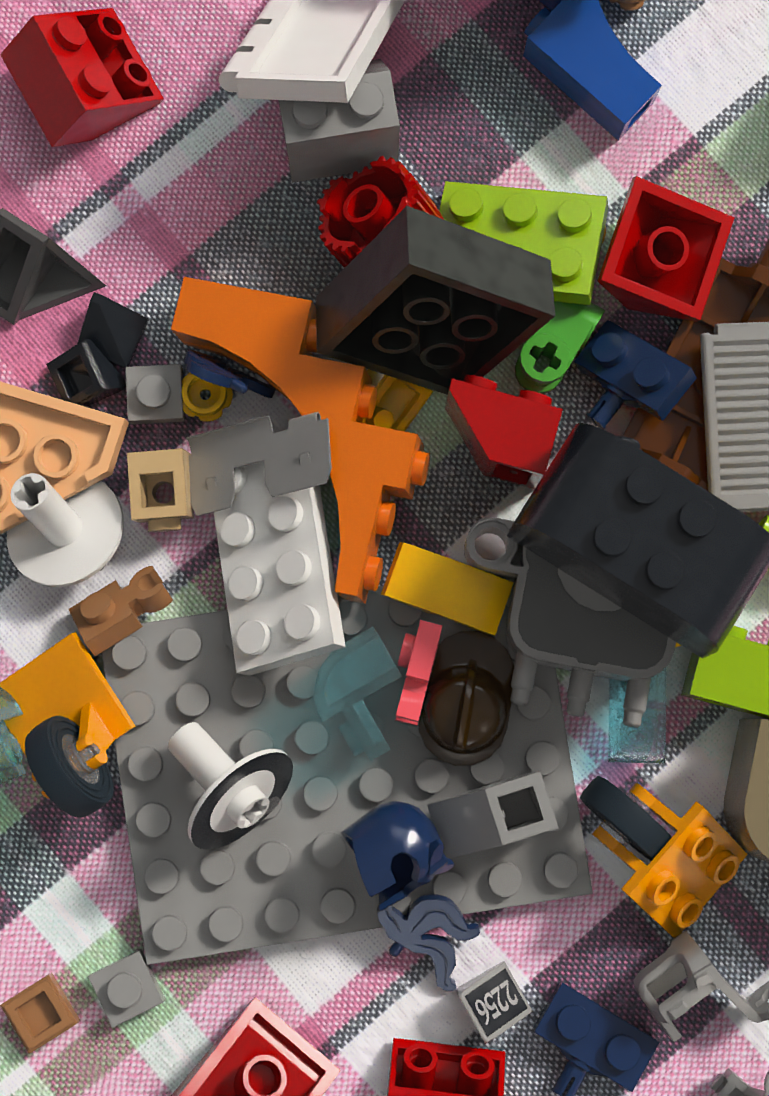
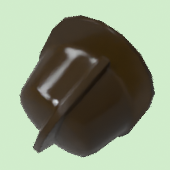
[418,631,514,766]

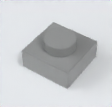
[126,364,185,425]
[88,949,166,1028]

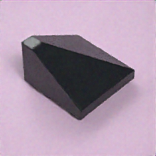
[77,292,149,369]
[46,339,126,407]

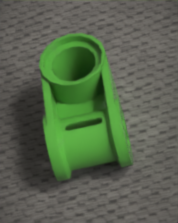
[515,301,605,394]

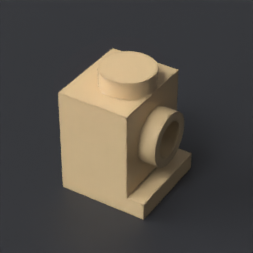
[127,448,194,532]

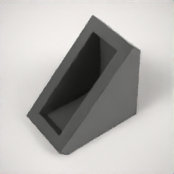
[0,208,106,325]

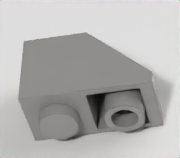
[427,770,559,859]

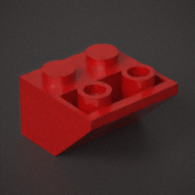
[0,8,164,147]
[445,375,563,489]
[387,1038,505,1096]

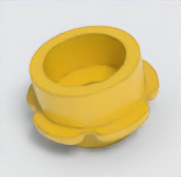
[182,373,233,422]

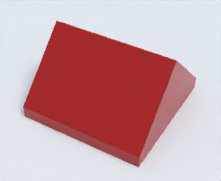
[597,176,735,322]

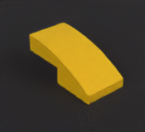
[380,542,514,636]

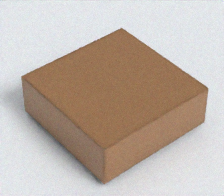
[0,972,81,1054]

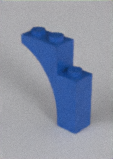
[523,0,662,141]

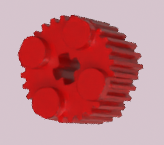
[317,156,444,268]

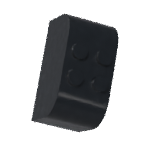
[507,423,769,659]

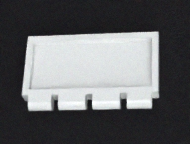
[219,0,405,103]

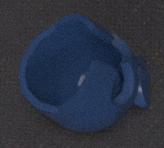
[341,801,455,911]

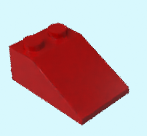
[171,997,341,1096]

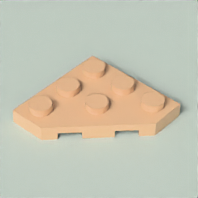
[0,382,129,534]

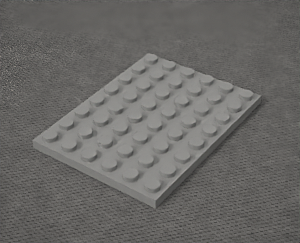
[102,579,593,965]

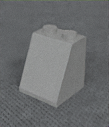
[278,59,400,183]

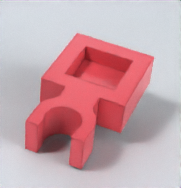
[395,620,443,726]

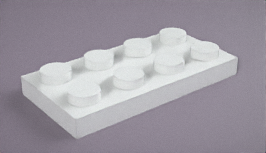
[213,461,346,676]

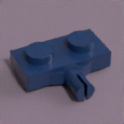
[574,320,697,429]
[531,982,660,1096]

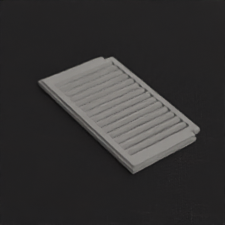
[700,322,769,512]

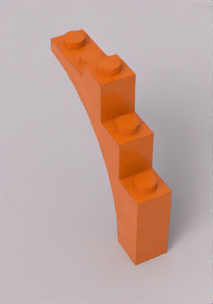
[171,277,430,604]

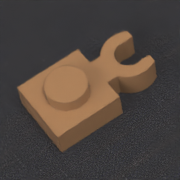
[68,566,173,656]

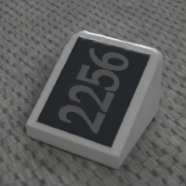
[456,961,533,1044]

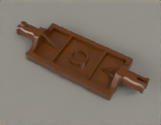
[623,238,769,491]

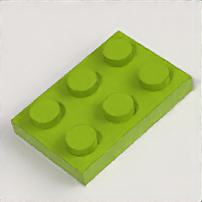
[439,181,609,305]

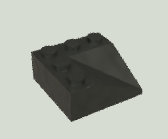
[316,206,555,395]

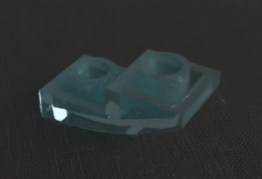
[608,667,666,764]

